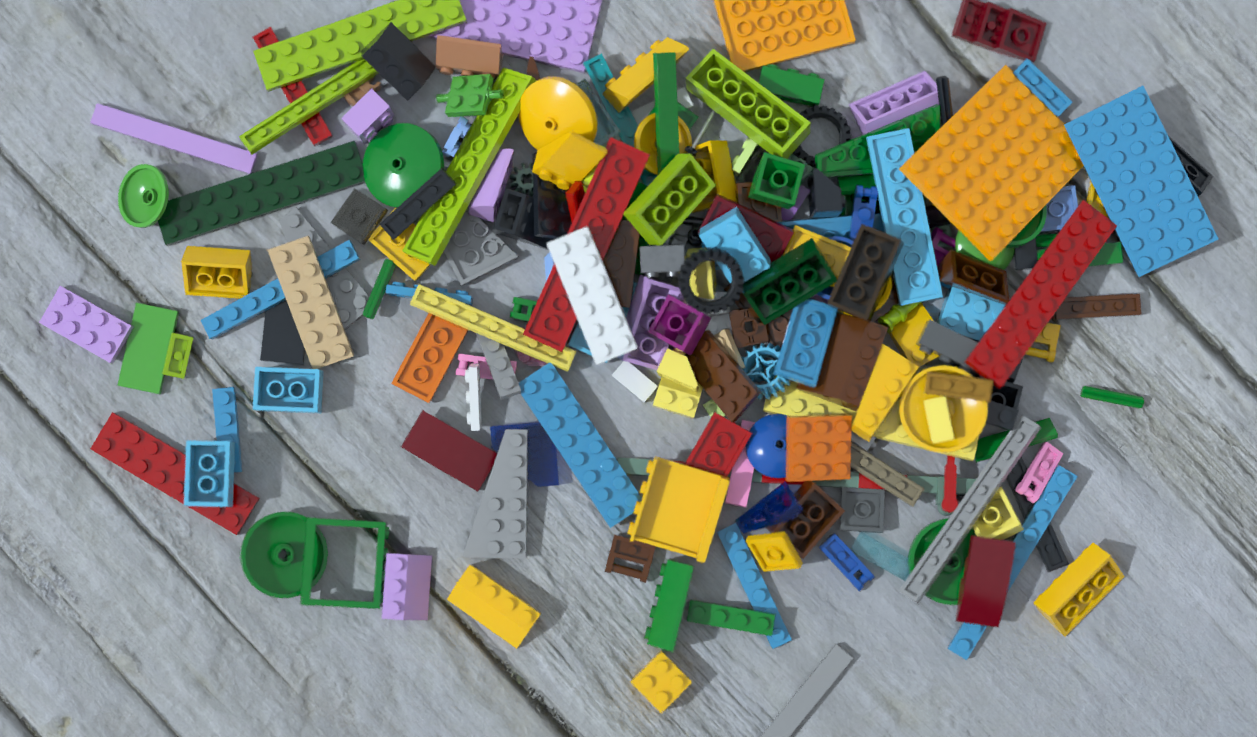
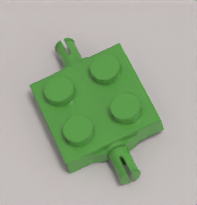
[436,74,504,117]

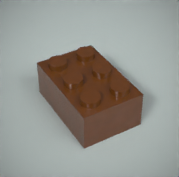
[765,481,845,560]

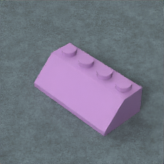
[849,71,939,135]
[617,274,684,370]

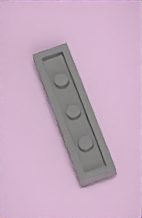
[476,333,521,400]

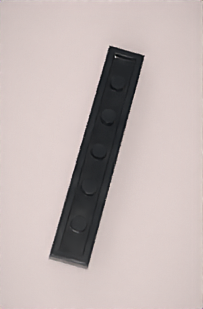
[1006,456,1069,572]

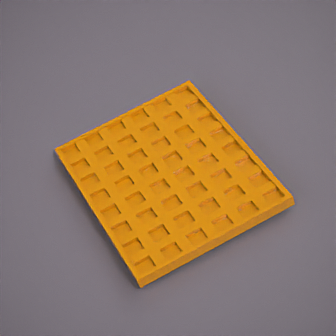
[899,65,1083,261]

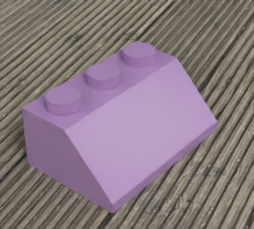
[468,148,514,222]
[382,553,432,620]

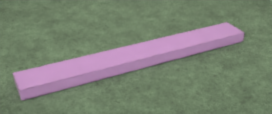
[90,103,258,174]

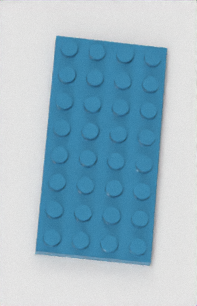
[1064,86,1218,277]

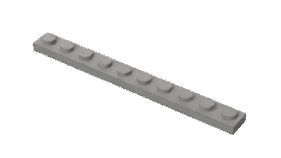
[899,415,1041,604]

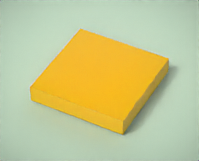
[746,532,803,572]

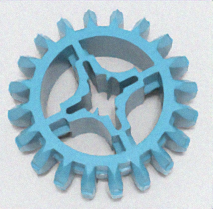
[741,342,791,400]

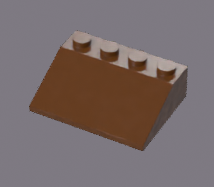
[796,313,888,411]

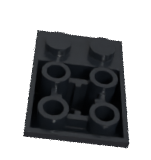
[492,188,556,250]

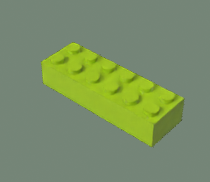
[685,49,811,159]

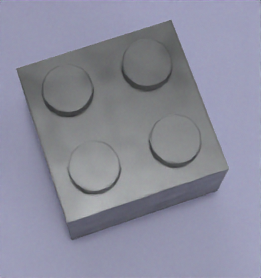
[640,245,684,277]

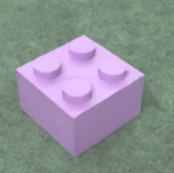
[341,89,395,144]

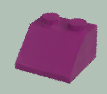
[648,294,712,356]

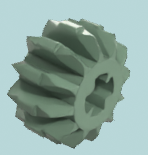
[510,162,533,197]

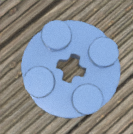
[442,116,471,157]

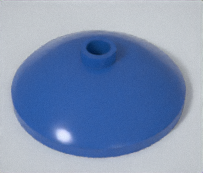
[745,414,787,478]

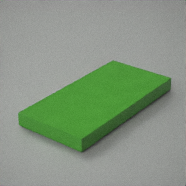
[117,303,179,395]

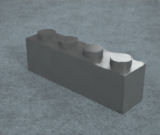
[916,320,987,380]

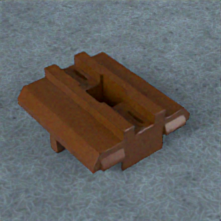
[729,307,769,348]

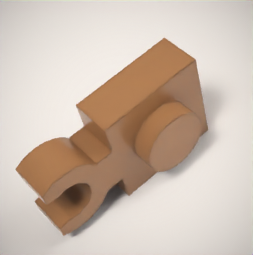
[343,77,382,107]

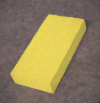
[924,396,954,443]

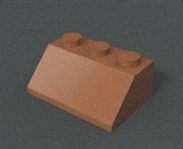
[436,35,503,81]

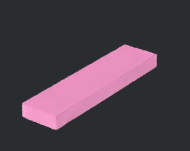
[725,420,756,508]

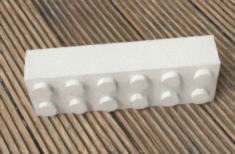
[547,227,638,365]

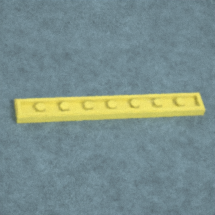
[410,284,577,372]

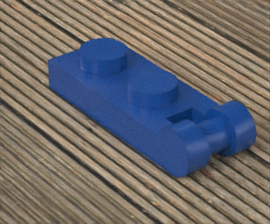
[849,185,878,241]
[818,533,875,592]

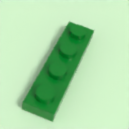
[687,599,776,636]

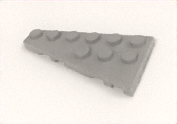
[279,207,369,330]
[444,207,519,286]
[462,429,528,559]

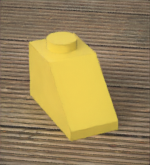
[657,348,699,392]

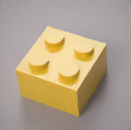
[630,650,692,713]

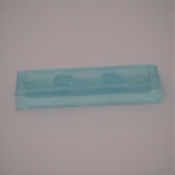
[850,532,910,581]

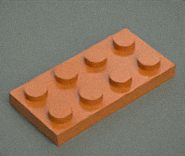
[391,313,468,404]

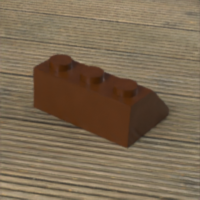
[938,250,1009,304]

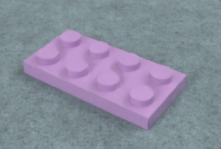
[39,286,134,364]

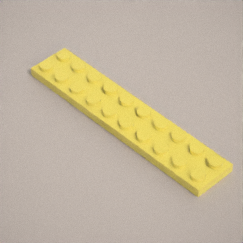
[763,375,979,461]

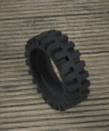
[792,105,851,169]
[678,247,744,314]

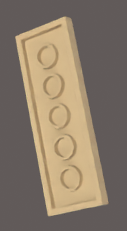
[267,235,354,369]

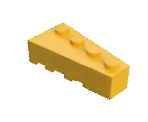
[851,343,919,442]

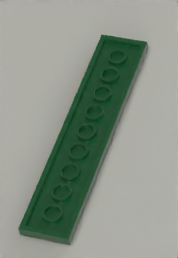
[158,140,365,246]

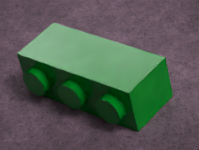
[759,64,825,107]

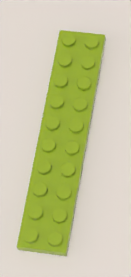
[253,0,467,92]
[402,67,537,266]

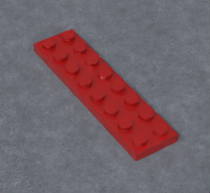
[90,412,260,535]

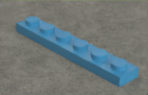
[717,523,792,649]

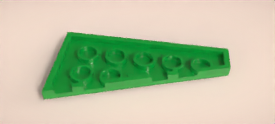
[815,104,940,177]

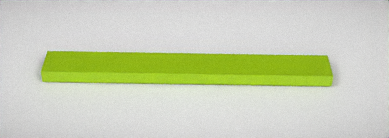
[239,58,379,155]

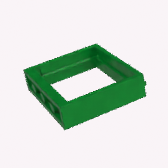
[300,517,389,609]

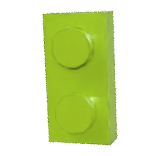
[162,333,193,379]

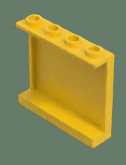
[627,456,730,563]

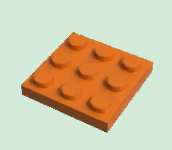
[786,414,852,482]

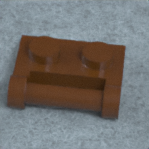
[605,535,656,583]

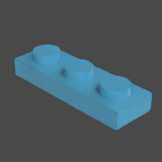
[1013,59,1072,117]

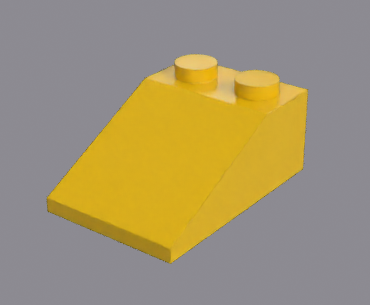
[532,131,607,190]
[883,303,939,367]

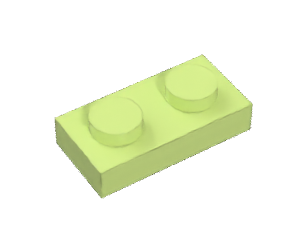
[732,137,759,178]

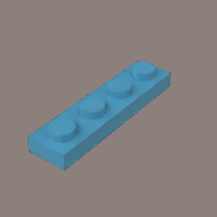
[386,282,473,306]
[212,387,242,473]

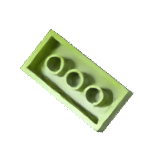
[623,154,716,246]

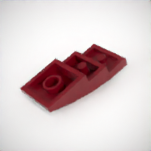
[951,0,1047,63]
[401,410,497,492]
[955,536,1016,628]

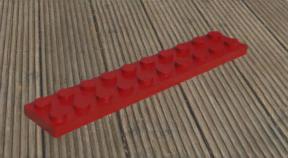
[523,137,650,352]
[964,200,1117,388]

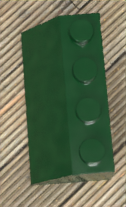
[742,238,837,325]

